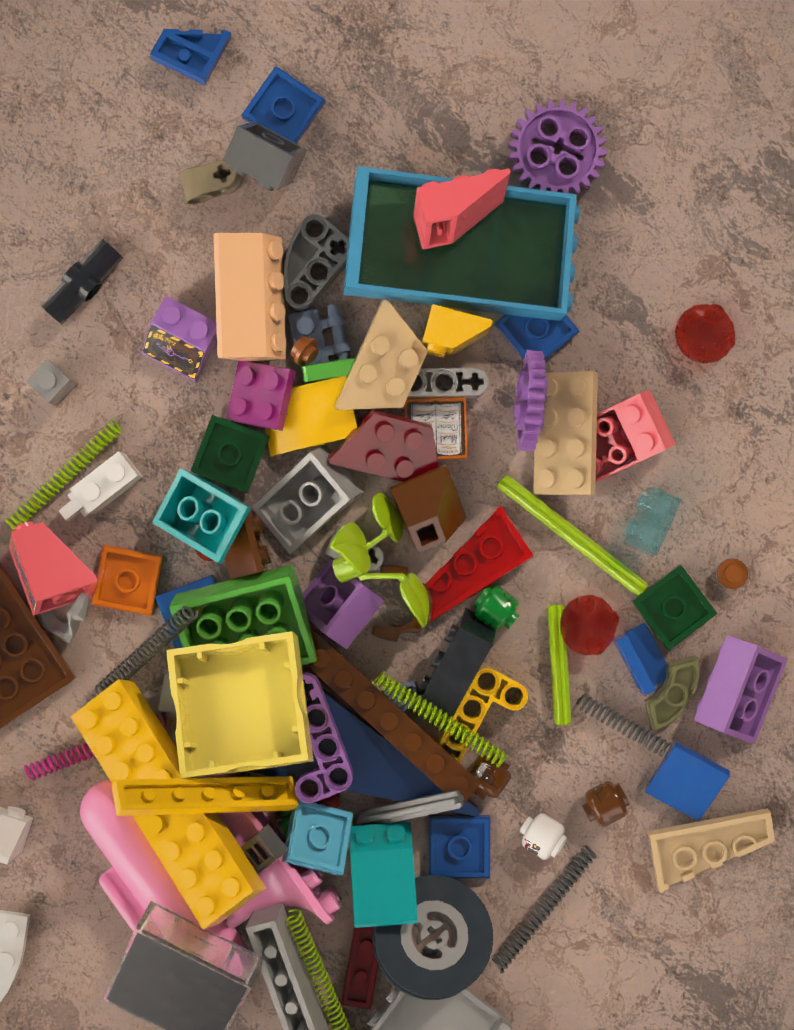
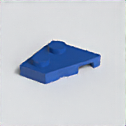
[150,29,231,86]

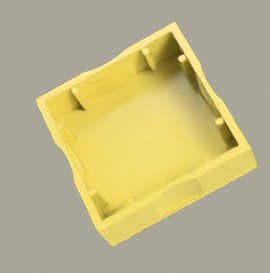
[166,631,314,778]

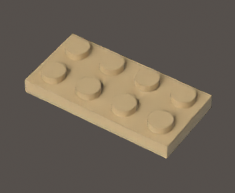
[534,371,598,495]

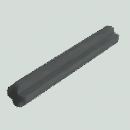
[357,790,464,825]

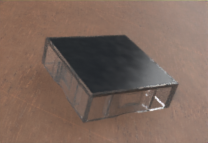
[103,901,265,1030]

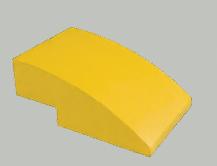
[265,376,357,457]

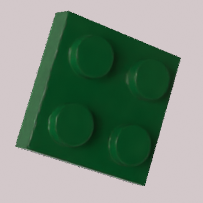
[190,415,270,494]
[631,565,718,650]

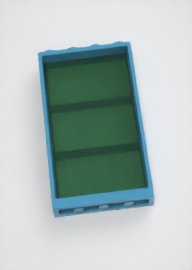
[343,166,580,321]

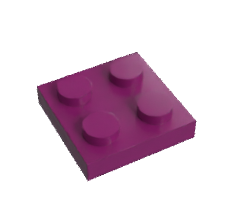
[226,361,296,431]

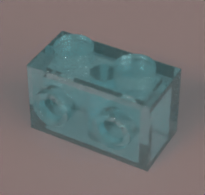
[623,487,682,556]

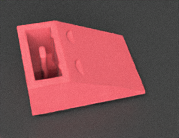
[413,168,511,250]
[595,390,676,482]

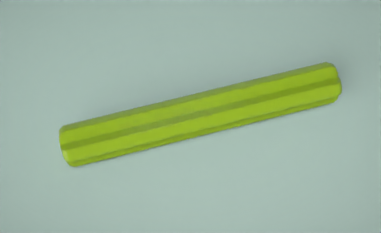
[547,604,571,725]

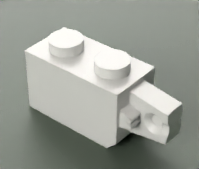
[59,451,143,521]

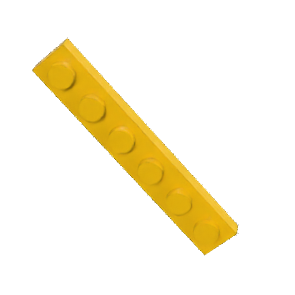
[112,776,299,816]

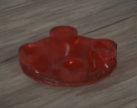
[675,304,735,364]
[560,595,619,655]

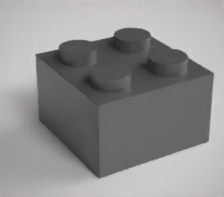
[223,121,307,191]

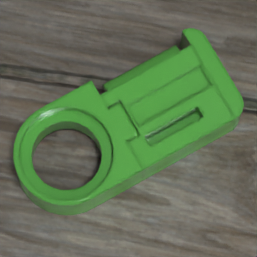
[301,357,356,382]

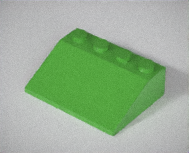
[169,564,317,665]

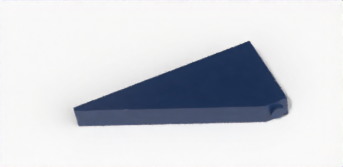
[249,680,480,817]

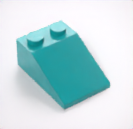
[152,468,251,564]
[350,822,418,928]

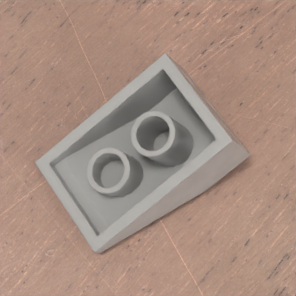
[252,445,365,554]

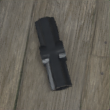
[41,239,123,325]

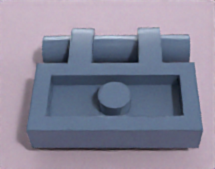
[288,304,351,376]

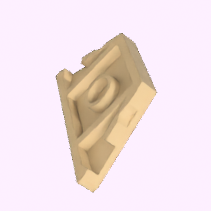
[334,299,428,410]

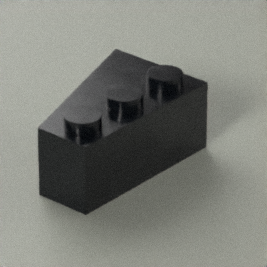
[417,608,496,718]

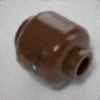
[468,754,511,800]
[582,781,630,827]

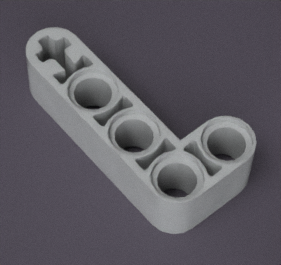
[407,368,489,399]

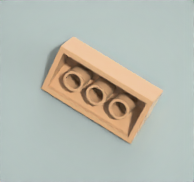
[214,233,286,363]

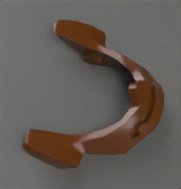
[372,565,433,642]

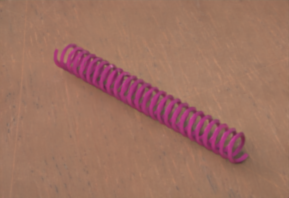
[24,712,167,781]

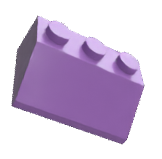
[694,635,788,744]

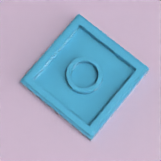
[282,798,353,876]

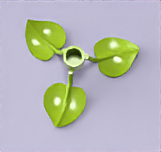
[330,492,429,628]

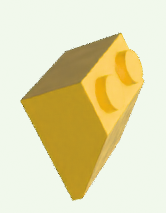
[422,304,493,359]

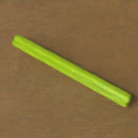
[497,475,648,596]

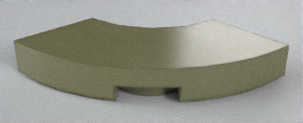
[644,655,700,731]

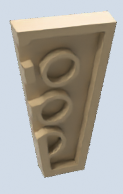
[648,808,775,893]

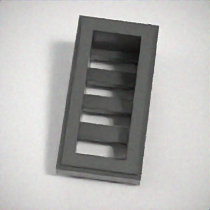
[240,824,288,874]

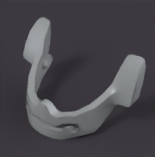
[38,592,88,643]

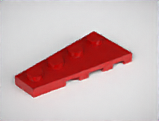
[426,505,534,623]

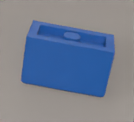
[613,623,667,696]

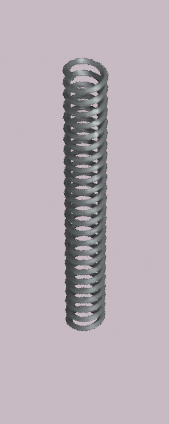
[92,606,198,698]
[576,694,672,758]
[492,845,597,973]

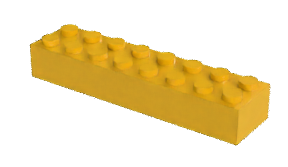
[70,679,266,929]

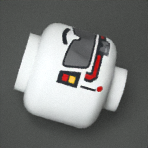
[520,813,567,860]

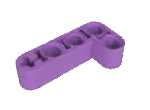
[295,673,353,803]

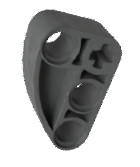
[284,214,349,313]

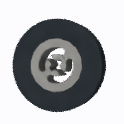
[372,875,493,1000]

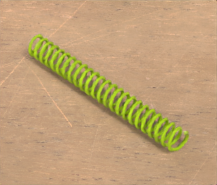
[5,419,122,531]
[372,671,508,768]
[286,909,351,1030]

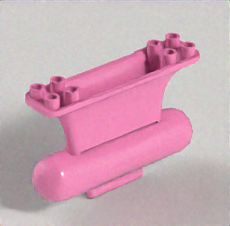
[80,773,342,984]

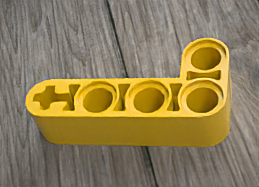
[437,666,528,762]

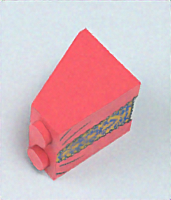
[9,521,98,616]

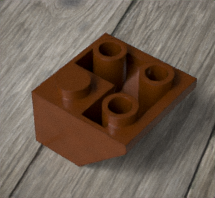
[390,464,466,554]
[225,511,272,580]

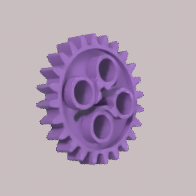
[508,99,607,196]
[514,350,548,452]

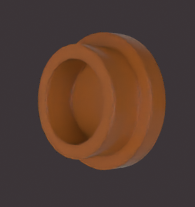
[291,336,319,366]
[717,559,748,589]

